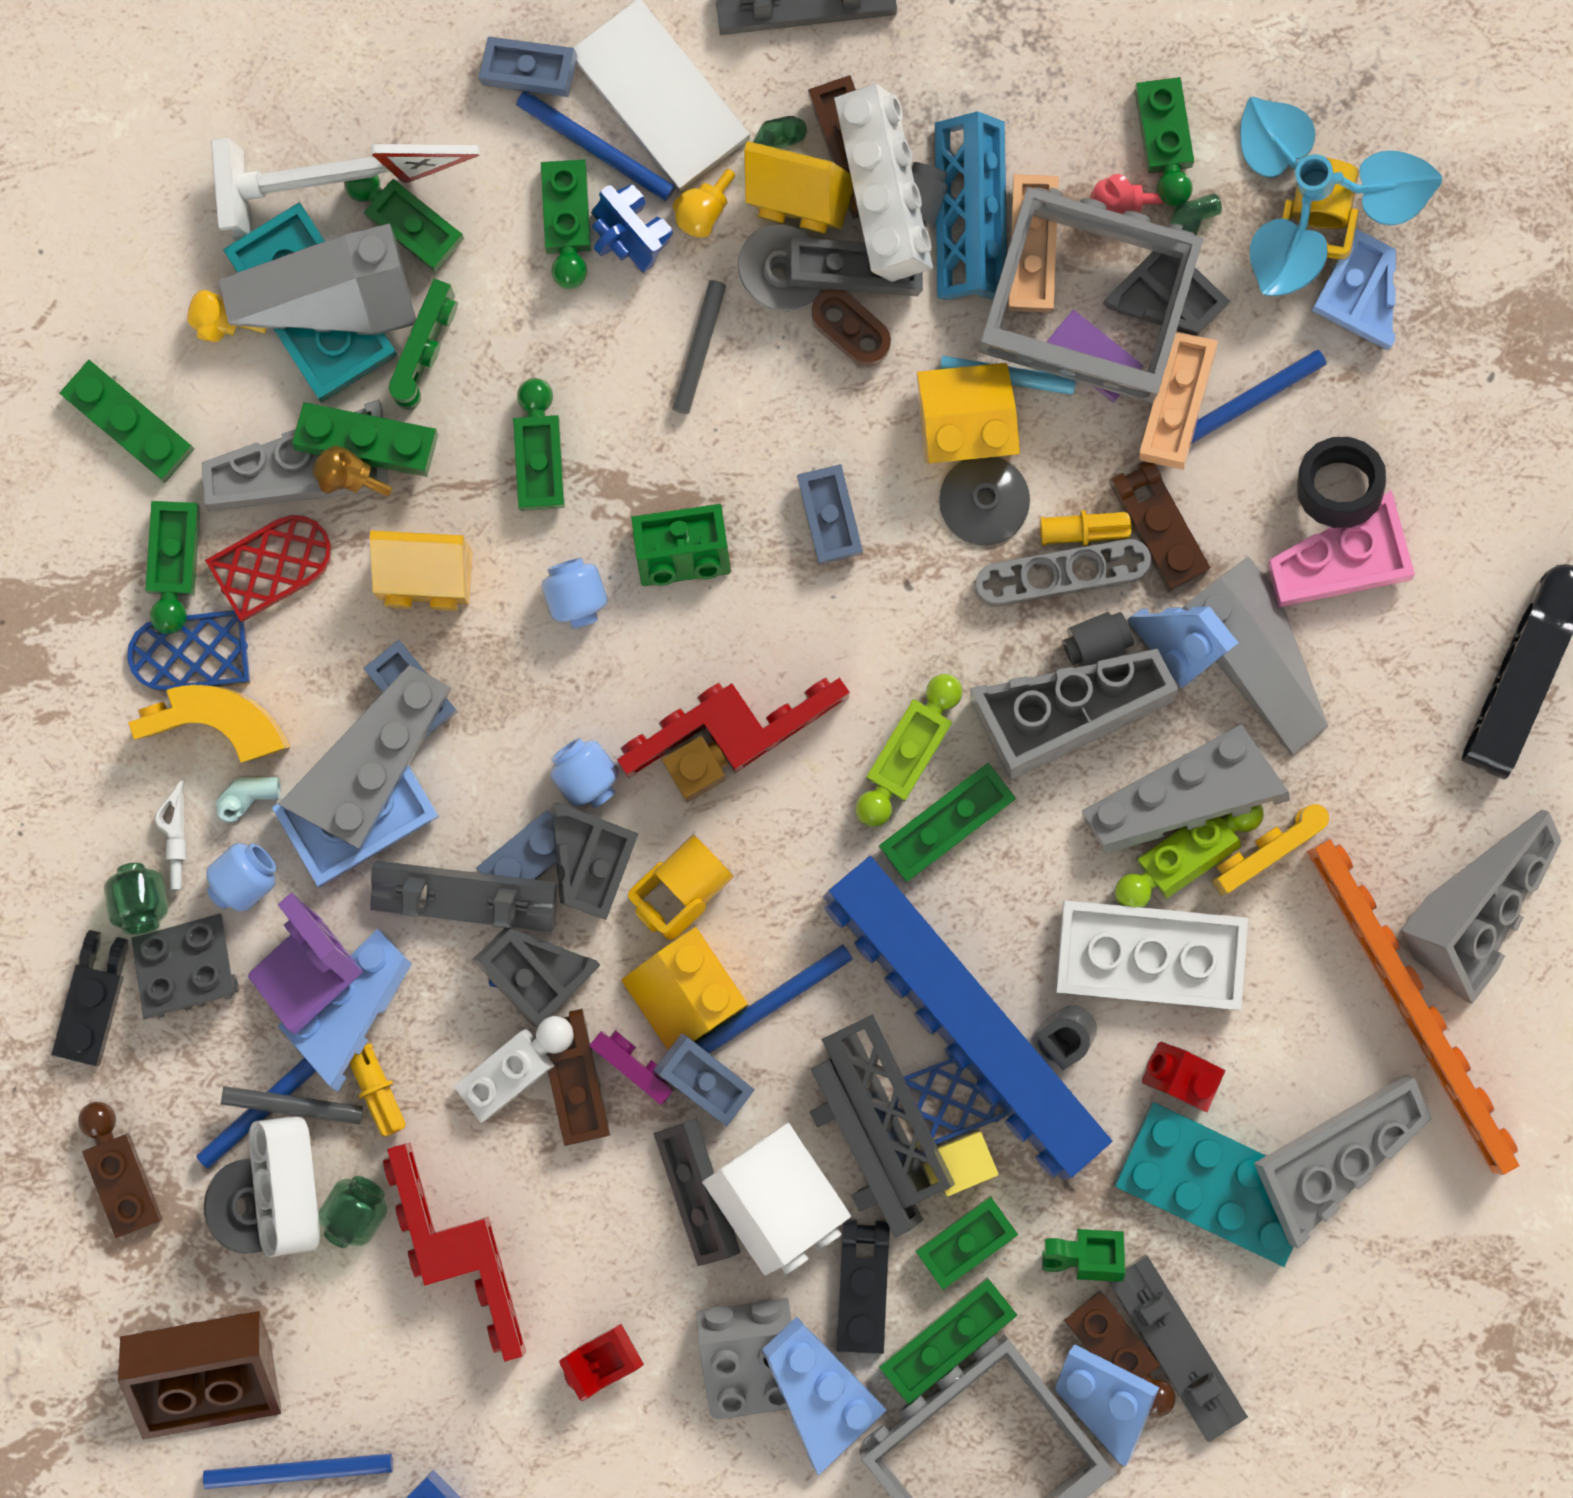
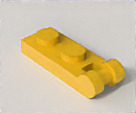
[1211,804,1329,896]

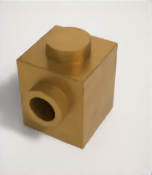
[662,735,729,803]

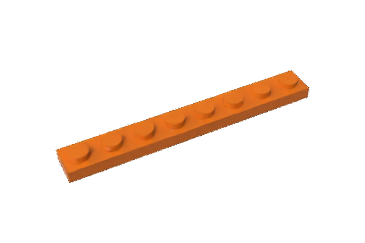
[1306,839,1520,1175]

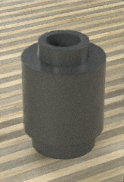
[911,162,948,228]
[1062,612,1134,667]

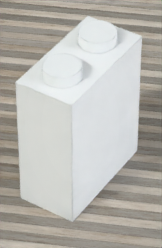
[702,1122,852,1276]

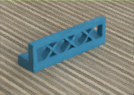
[935,111,1007,300]

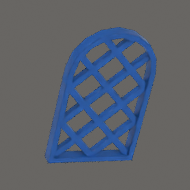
[127,609,250,691]
[904,1059,1007,1144]

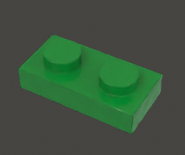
[915,1196,1018,1290]

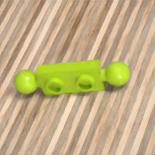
[855,674,963,827]
[1115,804,1264,908]

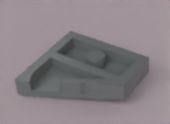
[1103,251,1230,336]
[551,802,639,920]
[472,928,600,1027]

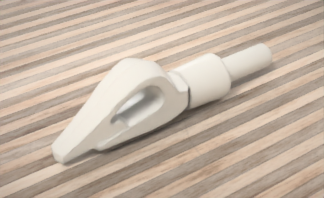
[155,780,186,890]

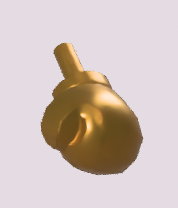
[312,445,392,497]

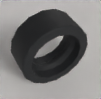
[1297,437,1386,528]

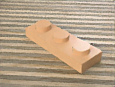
[1007,174,1059,313]
[1139,332,1218,470]

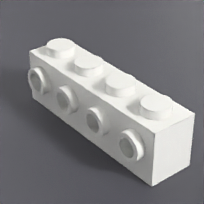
[834,83,933,282]

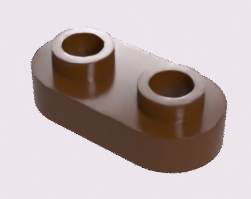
[811,289,891,367]

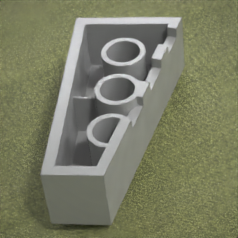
[970,649,1178,780]

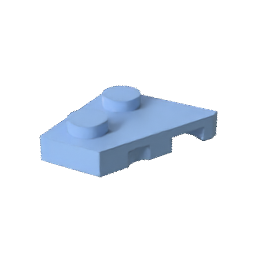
[1311,229,1396,351]
[1127,606,1238,688]
[1054,1344,1160,1467]

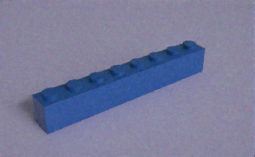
[823,855,1113,1180]

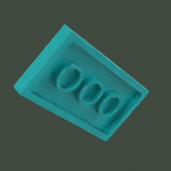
[223,202,398,403]
[1113,1102,1293,1267]

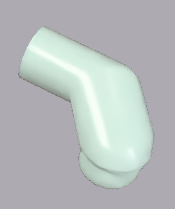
[216,777,281,823]

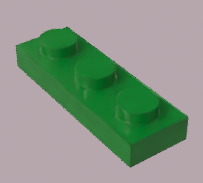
[59,360,194,483]
[292,402,438,477]
[878,762,1016,883]
[878,1277,1018,1405]

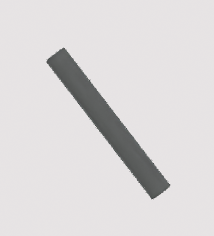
[672,280,726,414]
[220,1086,363,1125]

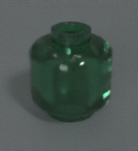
[103,862,169,935]
[318,1176,388,1248]

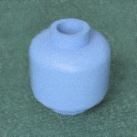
[541,557,608,629]
[550,738,619,808]
[206,843,276,911]

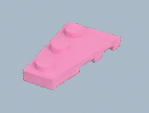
[1268,490,1415,607]

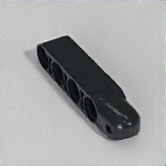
[1461,564,1573,780]

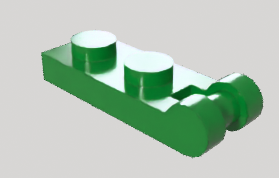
[389,278,458,410]

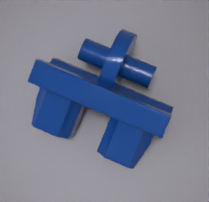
[591,184,673,273]

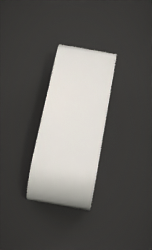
[249,1116,320,1258]

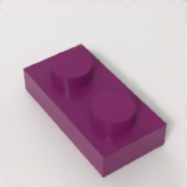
[589,1030,674,1105]

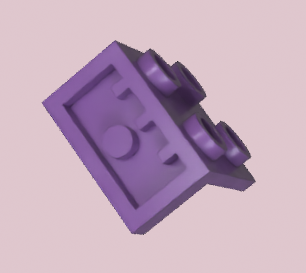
[248,892,363,1034]

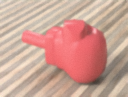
[1090,174,1164,215]

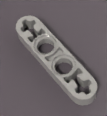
[975,539,1151,607]

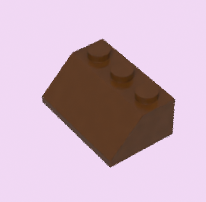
[118,1311,281,1440]

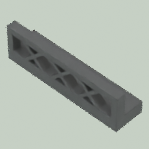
[821,1014,955,1209]

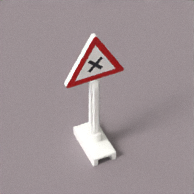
[211,137,480,240]

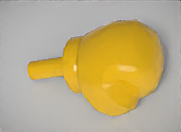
[672,169,735,238]
[187,290,267,342]

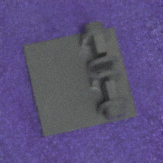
[131,913,239,1019]

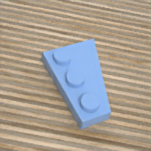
[762,1317,887,1475]

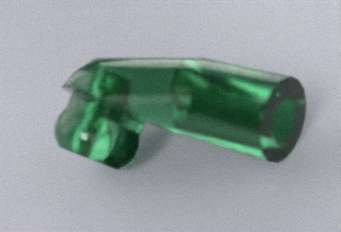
[753,116,807,148]
[1170,193,1222,236]

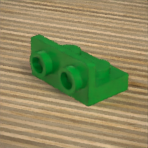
[631,504,731,586]

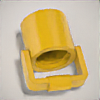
[1282,158,1359,260]
[628,834,734,940]

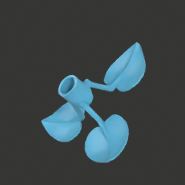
[1240,97,1442,296]

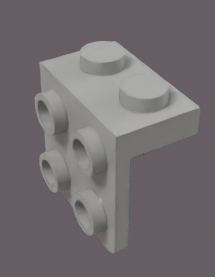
[696,1298,791,1419]

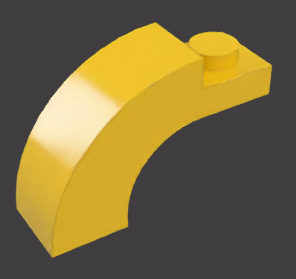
[128,685,290,763]

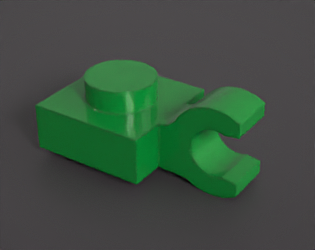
[1042,1229,1125,1282]

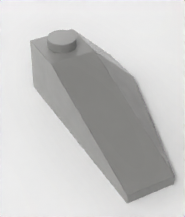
[218,223,416,335]
[1182,556,1328,755]
[1401,809,1561,1004]

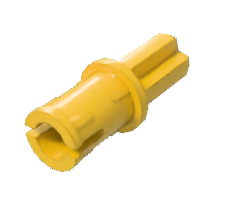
[1039,510,1131,547]
[349,1043,406,1137]

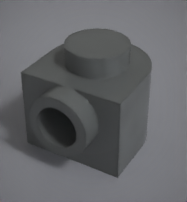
[1035,1006,1097,1071]

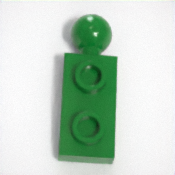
[1134,77,1194,207]
[541,159,591,289]
[344,175,464,273]
[513,378,565,511]
[145,501,200,634]

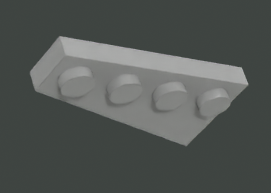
[202,399,389,511]
[278,665,451,850]
[1082,724,1290,853]
[1254,1075,1432,1249]

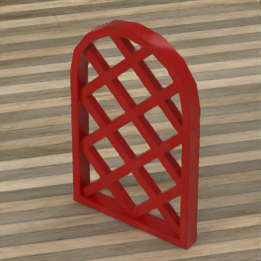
[205,515,332,623]

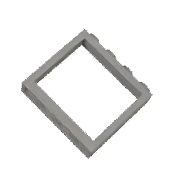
[978,187,1203,403]
[860,1334,1116,1498]

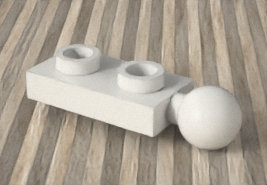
[454,1016,574,1123]

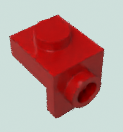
[1142,1041,1226,1113]
[559,1324,644,1401]

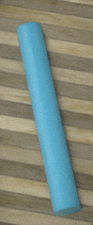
[940,356,1076,395]

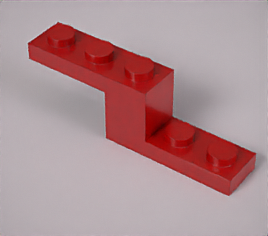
[617,677,850,779]
[383,1142,526,1362]

